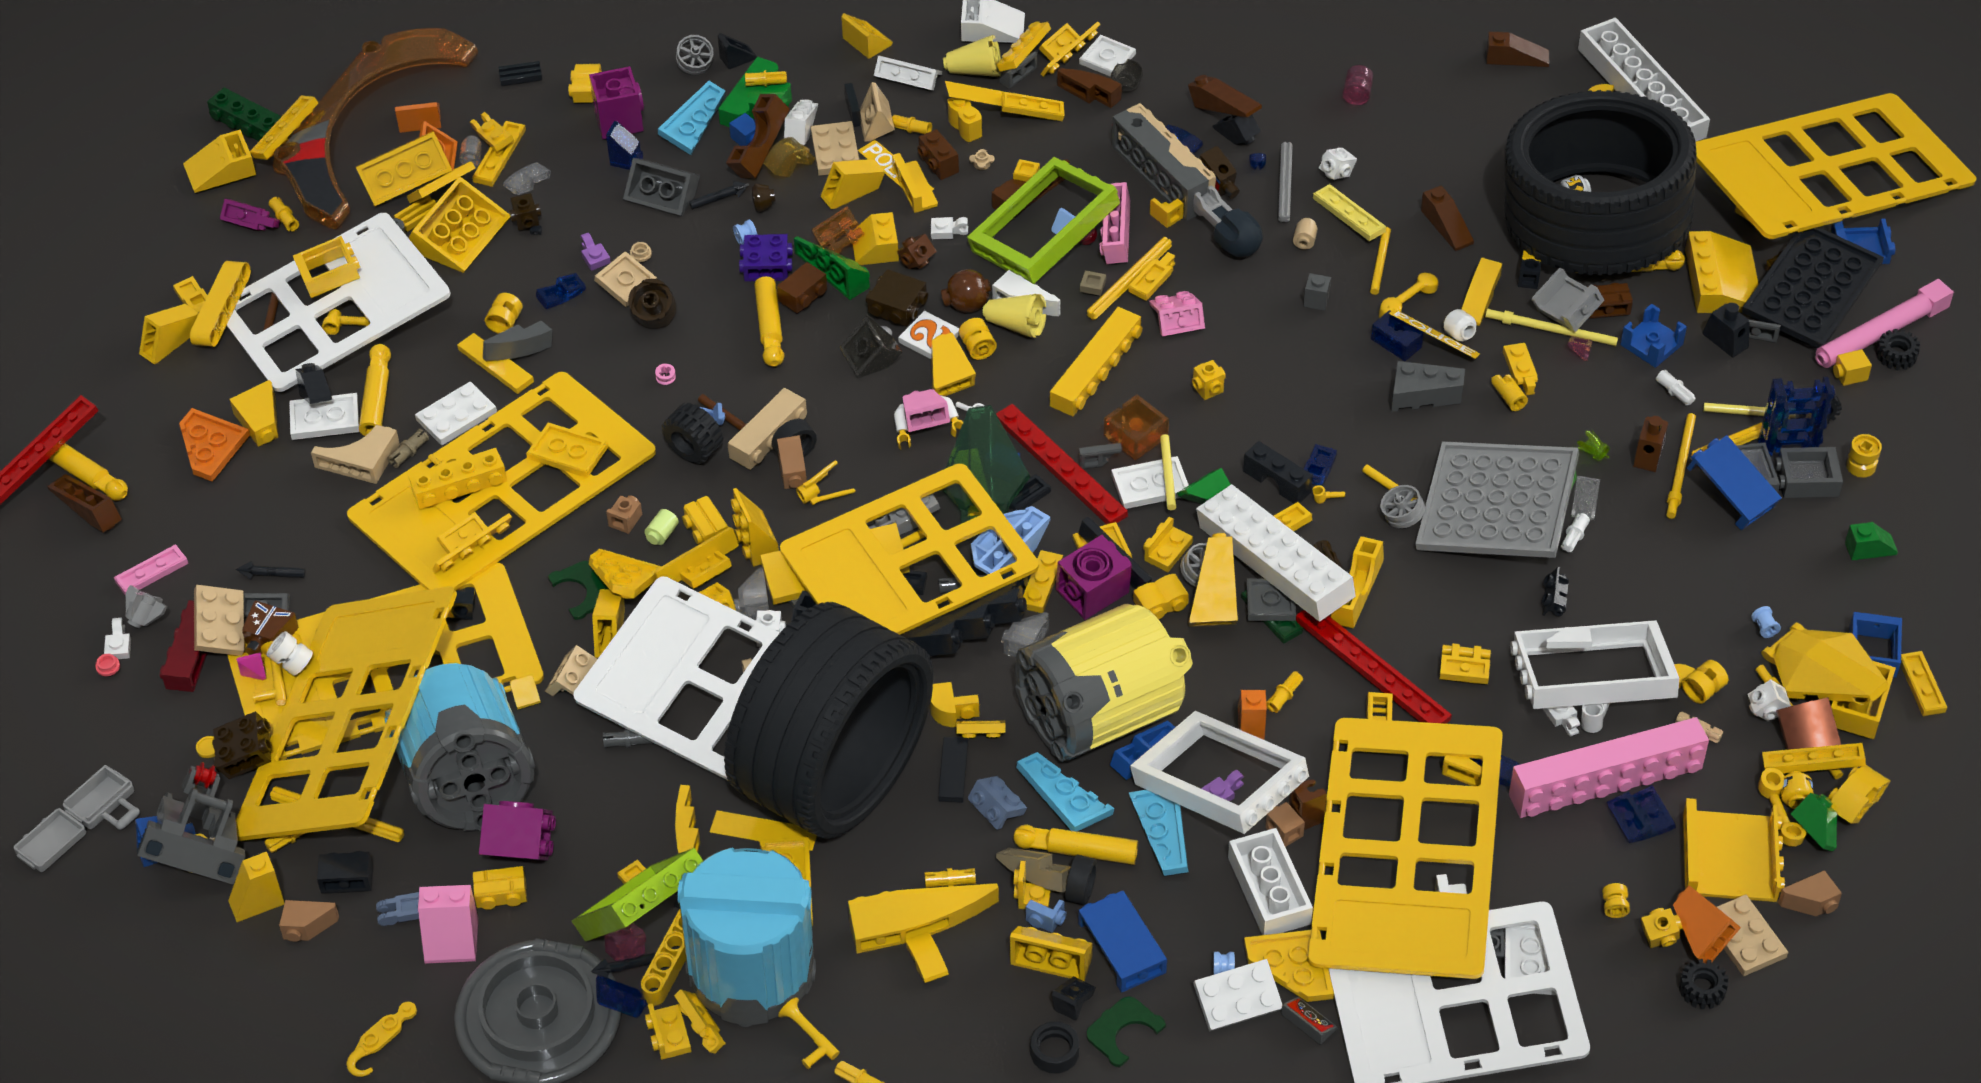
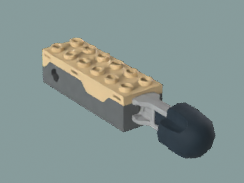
[1112,103,1263,257]

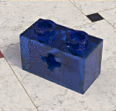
[1371,310,1424,361]

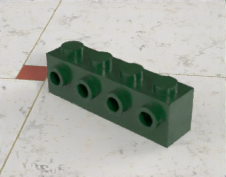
[207,87,282,141]

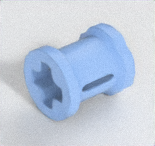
[1751,606,1781,638]

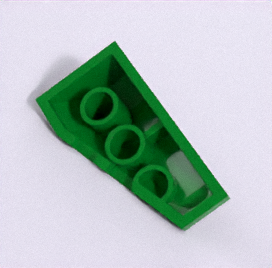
[794,236,870,300]

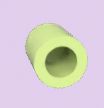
[645,509,679,545]

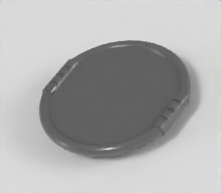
[454,938,621,1083]

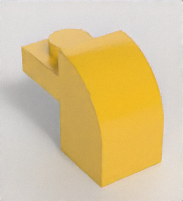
[929,682,979,727]

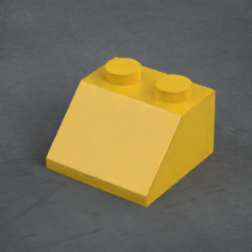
[851,212,899,265]

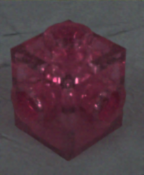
[605,923,646,961]

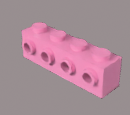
[1100,182,1130,264]

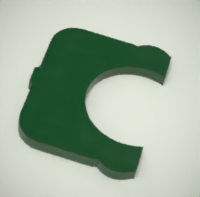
[548,561,609,620]
[1087,996,1166,1068]

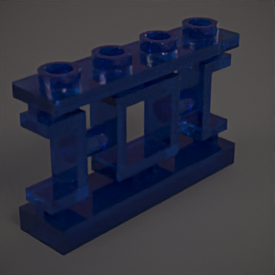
[1758,376,1835,457]

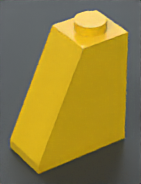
[820,159,885,209]
[139,304,199,364]
[931,332,976,396]
[230,380,279,447]
[592,589,625,658]
[228,852,285,922]

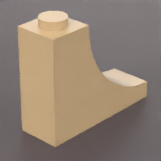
[311,425,400,484]

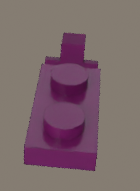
[220,198,280,230]

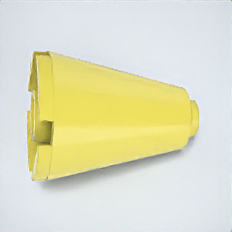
[943,35,1002,77]
[983,294,1046,338]

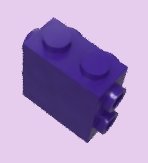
[739,234,793,281]

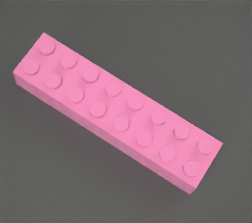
[1509,717,1709,818]

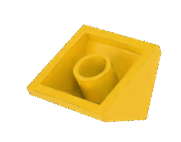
[841,13,893,59]

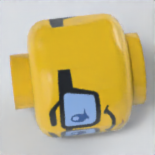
[1781,771,1814,809]

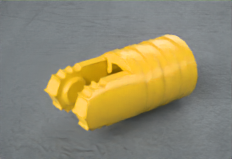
[1491,375,1528,411]

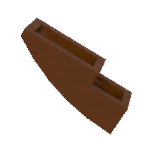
[1057,68,1122,108]

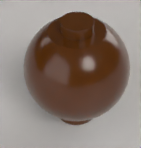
[941,269,992,313]

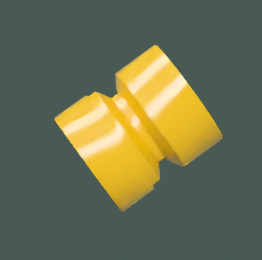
[484,293,523,334]
[959,318,997,360]
[1846,434,1882,478]
[1682,660,1729,704]

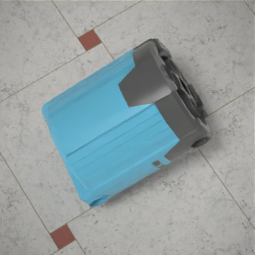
[384,663,535,832]
[678,847,816,1027]

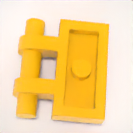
[1440,643,1491,684]

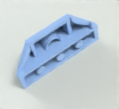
[971,506,1050,578]

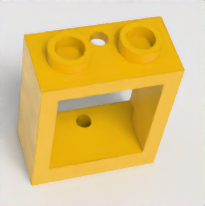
[293,236,361,298]

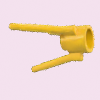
[796,460,856,505]

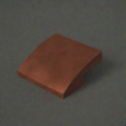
[1776,697,1841,750]

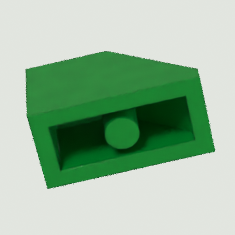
[1177,468,1231,504]
[1845,522,1898,560]
[1791,793,1837,851]

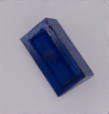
[596,975,647,1018]

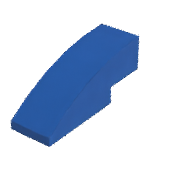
[1110,721,1175,780]

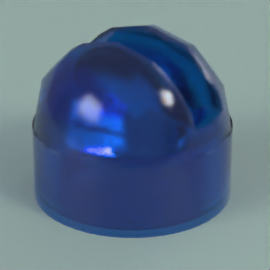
[1249,153,1266,170]

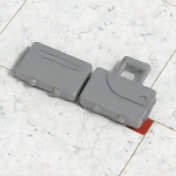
[14,765,140,872]

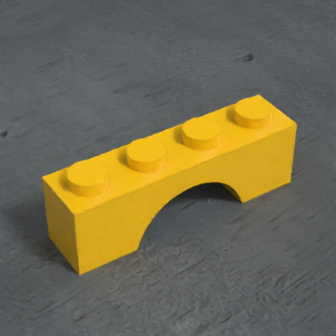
[1331,537,1384,628]

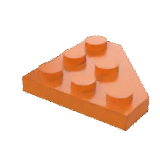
[179,408,250,482]

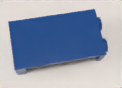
[1687,435,1782,531]
[1078,891,1167,993]

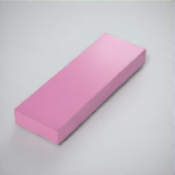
[114,544,188,596]

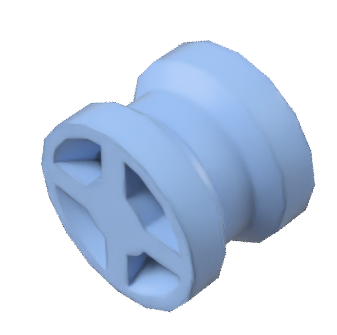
[733,219,758,245]
[1213,952,1235,975]

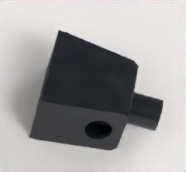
[1702,303,1750,358]

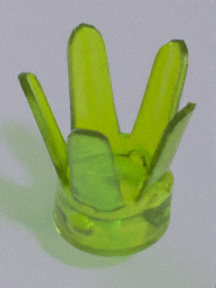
[1577,430,1610,461]

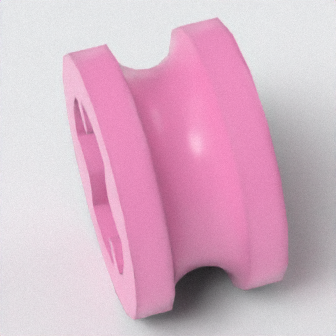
[655,364,676,385]

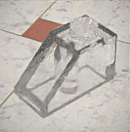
[734,567,769,620]
[1001,612,1049,657]

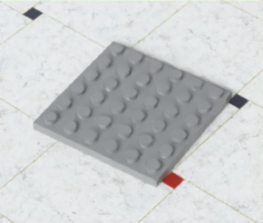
[1416,442,1579,558]

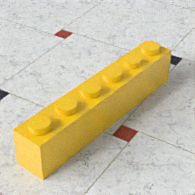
[1050,307,1143,417]

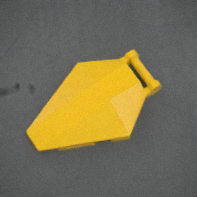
[1761,622,1888,702]

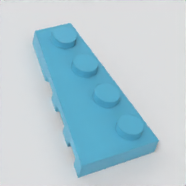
[658,81,725,155]
[1016,752,1114,831]
[1129,790,1189,876]

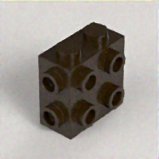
[866,269,928,327]
[212,711,272,779]

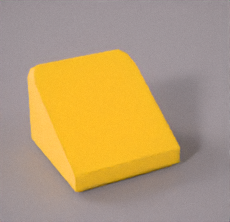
[510,675,541,710]

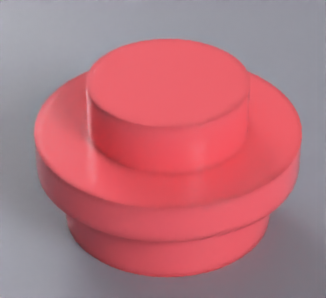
[95,654,120,676]

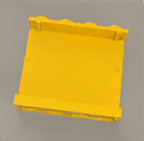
[1683,798,1785,902]

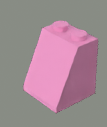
[418,885,478,964]

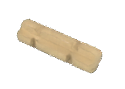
[1675,712,1723,743]

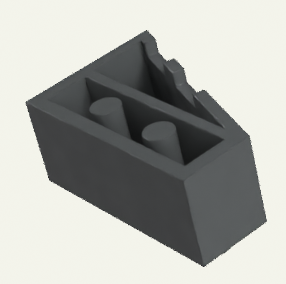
[1391,361,1465,412]

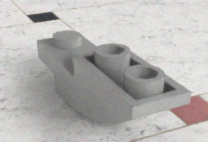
[866,494,941,535]

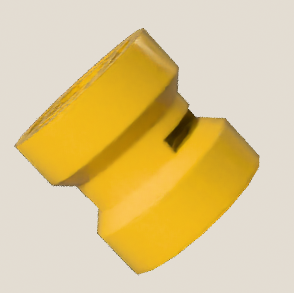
[1602,883,1630,918]

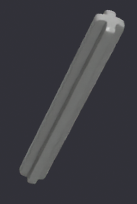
[1278,142,1293,223]

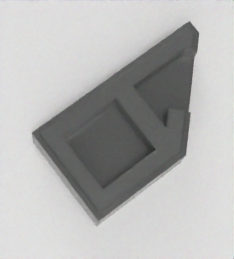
[1079,443,1122,469]

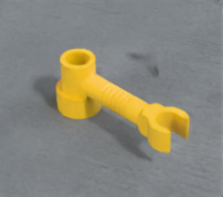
[322,309,370,335]

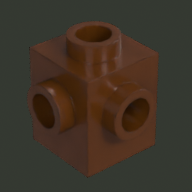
[897,234,937,269]

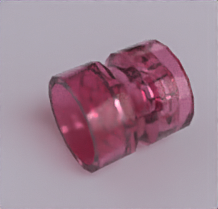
[1343,65,1374,105]

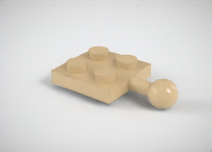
[594,251,657,307]

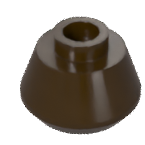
[752,184,776,213]

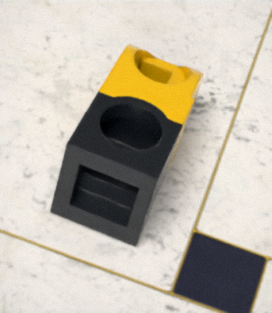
[1518,250,1541,289]
[438,588,475,620]

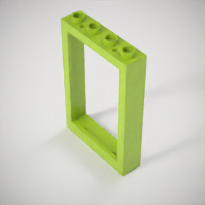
[967,157,1120,284]
[571,848,703,942]

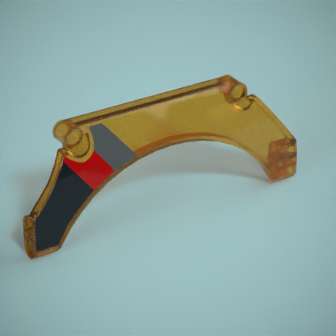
[273,28,478,230]

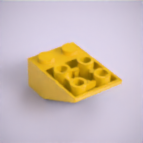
[183,130,256,193]
[731,488,779,567]

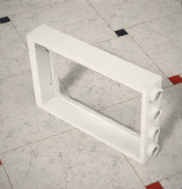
[1510,620,1680,709]
[1130,711,1309,834]

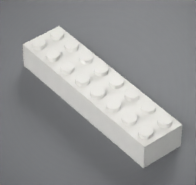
[1578,18,1710,142]
[1196,484,1356,622]

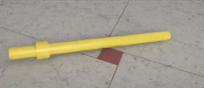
[1485,309,1618,346]

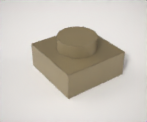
[1080,270,1106,296]

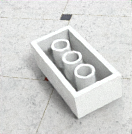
[1228,828,1313,935]

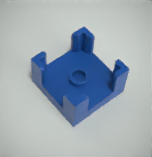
[1620,304,1687,368]

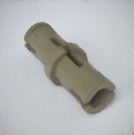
[387,429,429,468]

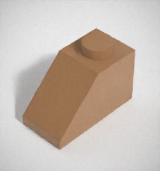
[777,435,807,489]
[1778,870,1842,916]
[279,900,339,942]

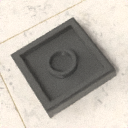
[1247,578,1296,621]

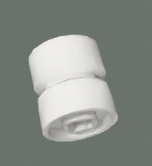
[266,631,313,676]

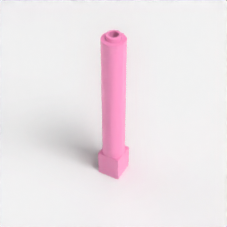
[1815,279,1954,368]

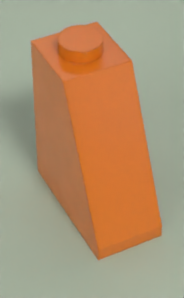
[1238,690,1267,740]
[1673,885,1741,963]

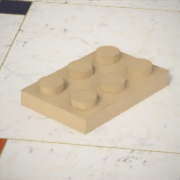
[811,121,859,176]
[194,585,244,656]
[1717,894,1788,977]

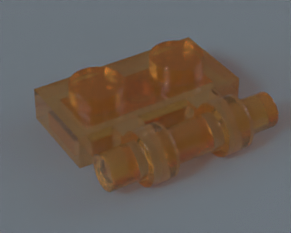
[812,206,864,254]

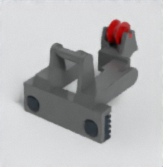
[136,762,245,885]

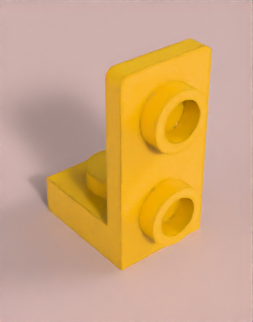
[1014,861,1051,910]

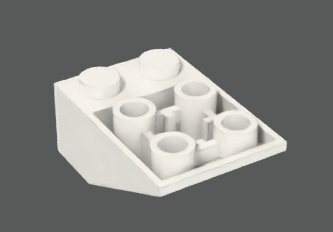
[961,0,1025,43]

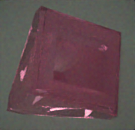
[1568,336,1593,361]

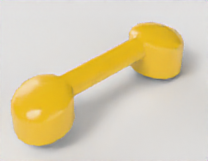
[1379,272,1439,325]
[1758,768,1807,847]

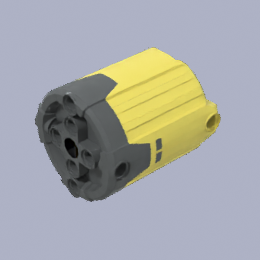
[1015,604,1193,762]

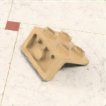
[545,645,597,696]

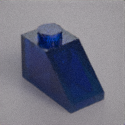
[606,121,643,170]

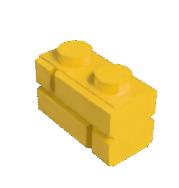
[682,496,728,544]
[473,866,527,910]

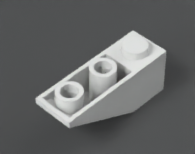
[784,100,818,145]
[992,270,1060,317]

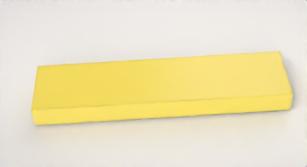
[1313,184,1386,241]

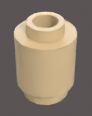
[1293,218,1318,250]

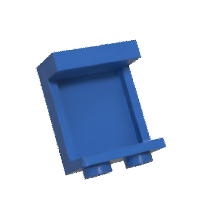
[1830,219,1895,264]

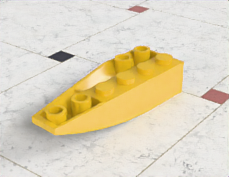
[848,883,999,954]

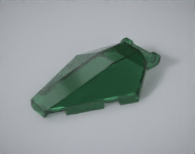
[942,405,1030,524]

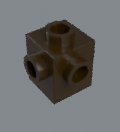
[509,193,542,230]

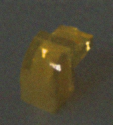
[763,137,815,177]

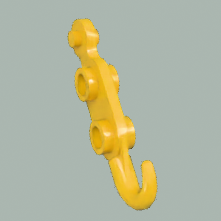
[346,1002,417,1077]

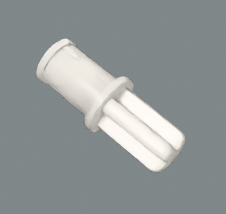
[1656,370,1696,406]
[1561,513,1590,552]

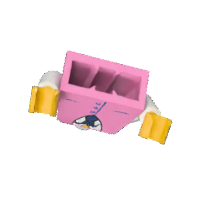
[894,389,965,450]

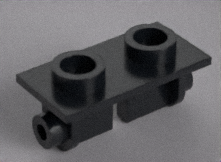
[1541,567,1569,616]

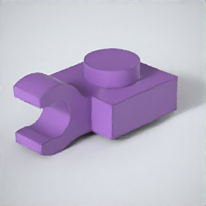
[580,232,611,271]
[1201,770,1244,801]

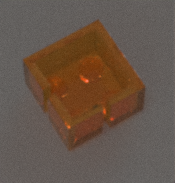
[1104,394,1169,460]

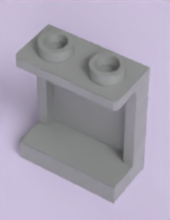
[1532,268,1604,332]

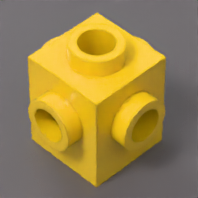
[1192,360,1226,400]
[1641,908,1683,948]

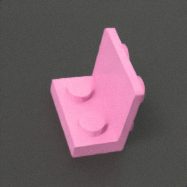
[1149,291,1205,336]

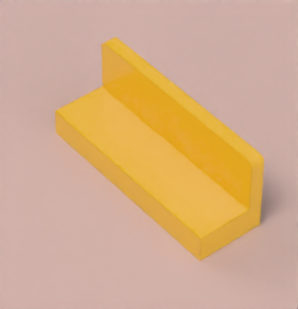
[892,153,938,213]

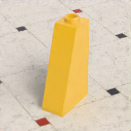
[1188,533,1238,627]

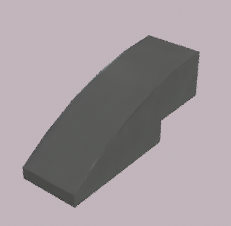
[483,321,552,361]

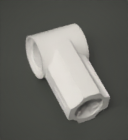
[1581,703,1610,733]

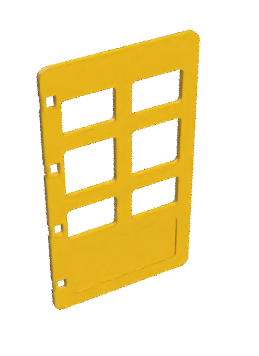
[1696,93,1976,239]
[347,372,656,591]
[227,563,544,761]
[236,586,457,841]
[1308,718,1502,979]

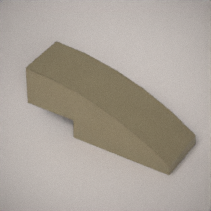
[996,847,1071,892]

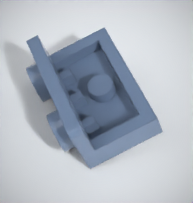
[968,776,1027,829]

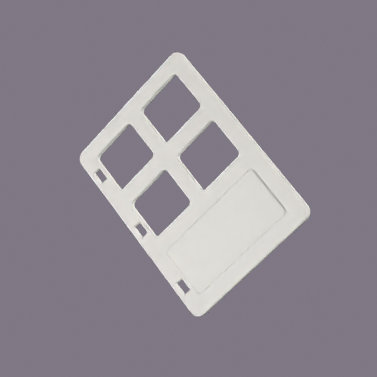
[226,213,451,392]
[573,577,780,780]
[1328,902,1590,1083]

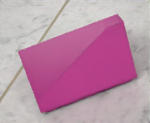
[236,653,266,680]

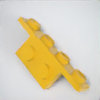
[1039,22,1101,77]
[433,512,512,573]
[654,527,739,589]

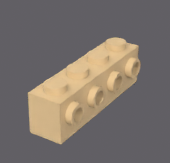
[728,388,807,470]

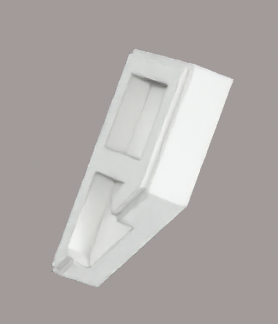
[1546,627,1592,649]

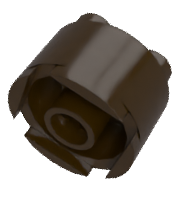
[628,278,676,329]

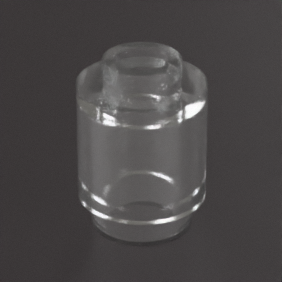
[459,136,482,167]

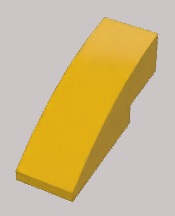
[1461,258,1503,326]

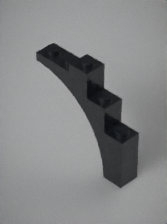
[901,571,1028,656]

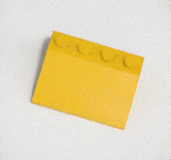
[408,176,510,273]
[1685,231,1759,313]

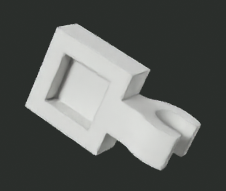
[931,217,968,239]
[104,618,131,659]
[1543,706,1580,737]

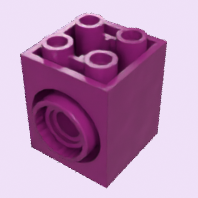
[589,66,644,139]
[1056,535,1132,620]
[479,801,556,861]

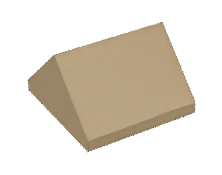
[860,82,895,142]

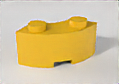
[1828,765,1891,824]

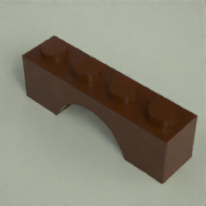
[726,94,790,178]

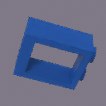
[1849,612,1902,678]

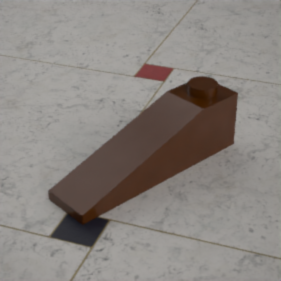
[1188,75,1262,118]
[992,159,1070,215]
[47,474,122,532]

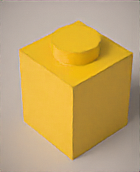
[1833,349,1872,386]

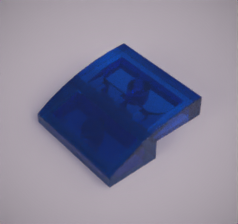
[1607,785,1676,843]

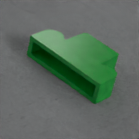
[718,57,792,127]

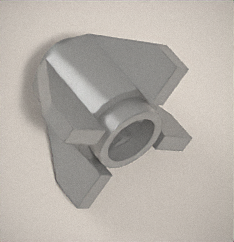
[125,585,168,628]

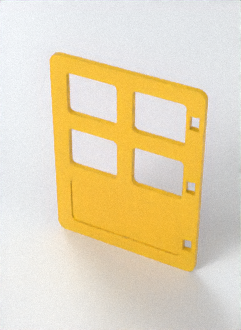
[780,464,1039,635]

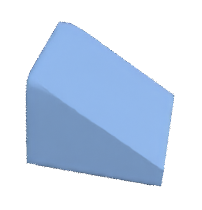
[1051,208,1076,234]

